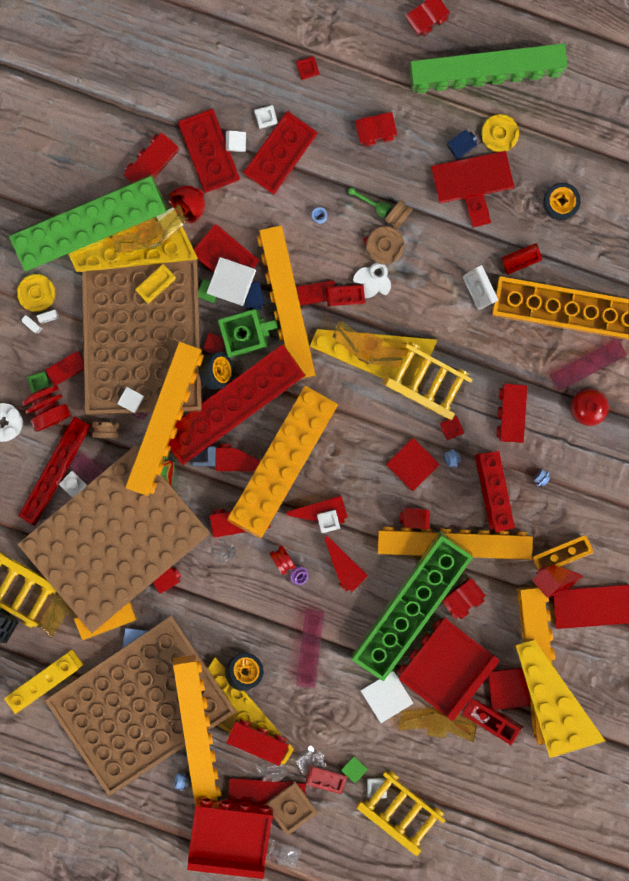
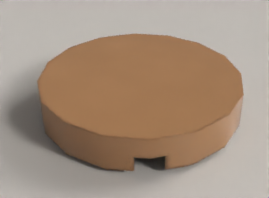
[366,226,405,265]

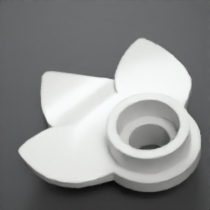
[353,263,391,298]

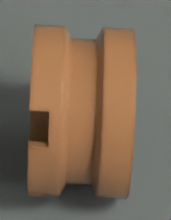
[385,199,413,230]
[92,422,119,438]

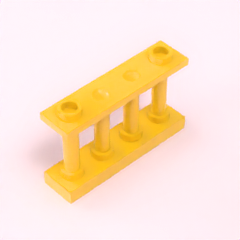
[381,342,473,420]
[0,552,57,628]
[4,649,84,714]
[356,770,446,857]

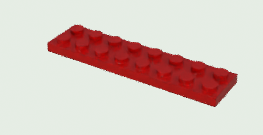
[168,344,306,466]

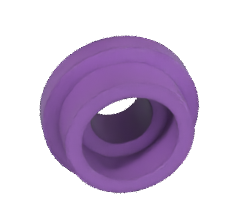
[290,566,309,585]

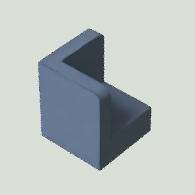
[192,447,217,466]

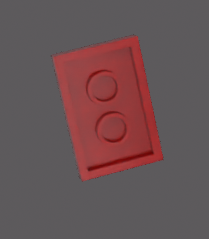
[194,224,260,272]

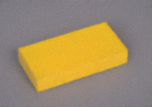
[135,264,177,304]

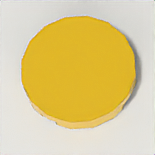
[481,114,519,153]
[17,274,56,312]

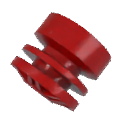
[21,385,72,432]

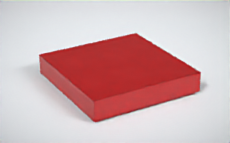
[386,438,440,491]
[488,668,531,710]

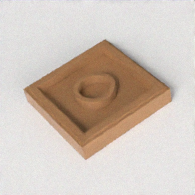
[265,781,318,836]

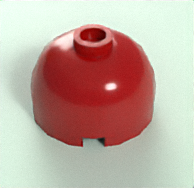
[168,185,206,224]
[570,388,609,427]

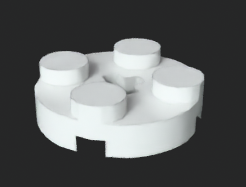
[0,403,23,442]

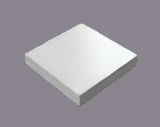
[207,257,256,306]
[463,265,498,310]
[361,670,413,723]

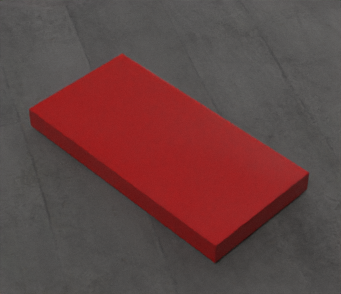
[178,108,240,194]
[243,111,318,195]
[431,151,514,204]
[553,584,629,629]
[228,778,306,820]

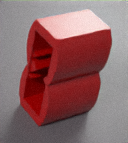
[405,0,450,37]
[355,112,397,147]
[442,577,486,619]

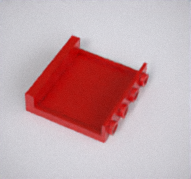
[474,451,515,532]
[396,617,500,722]
[187,797,273,879]

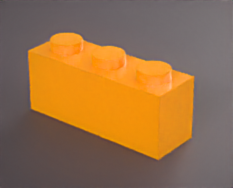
[532,535,594,571]
[74,601,138,641]

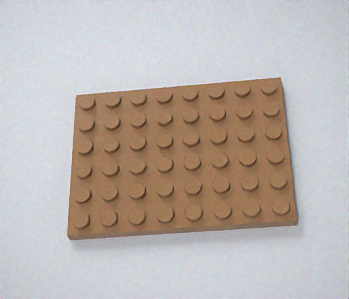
[82,260,202,415]
[17,445,211,633]
[45,615,236,796]

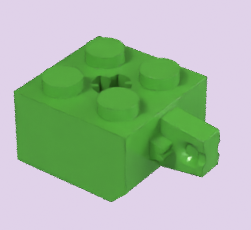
[218,309,278,358]

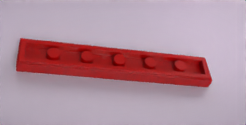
[18,416,91,526]

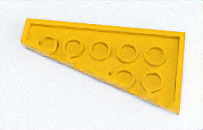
[68,207,197,272]
[310,329,437,387]
[515,639,605,758]
[208,656,294,766]

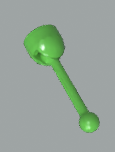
[348,187,392,219]

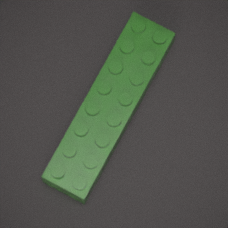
[409,43,568,94]
[9,174,168,272]
[352,531,473,681]

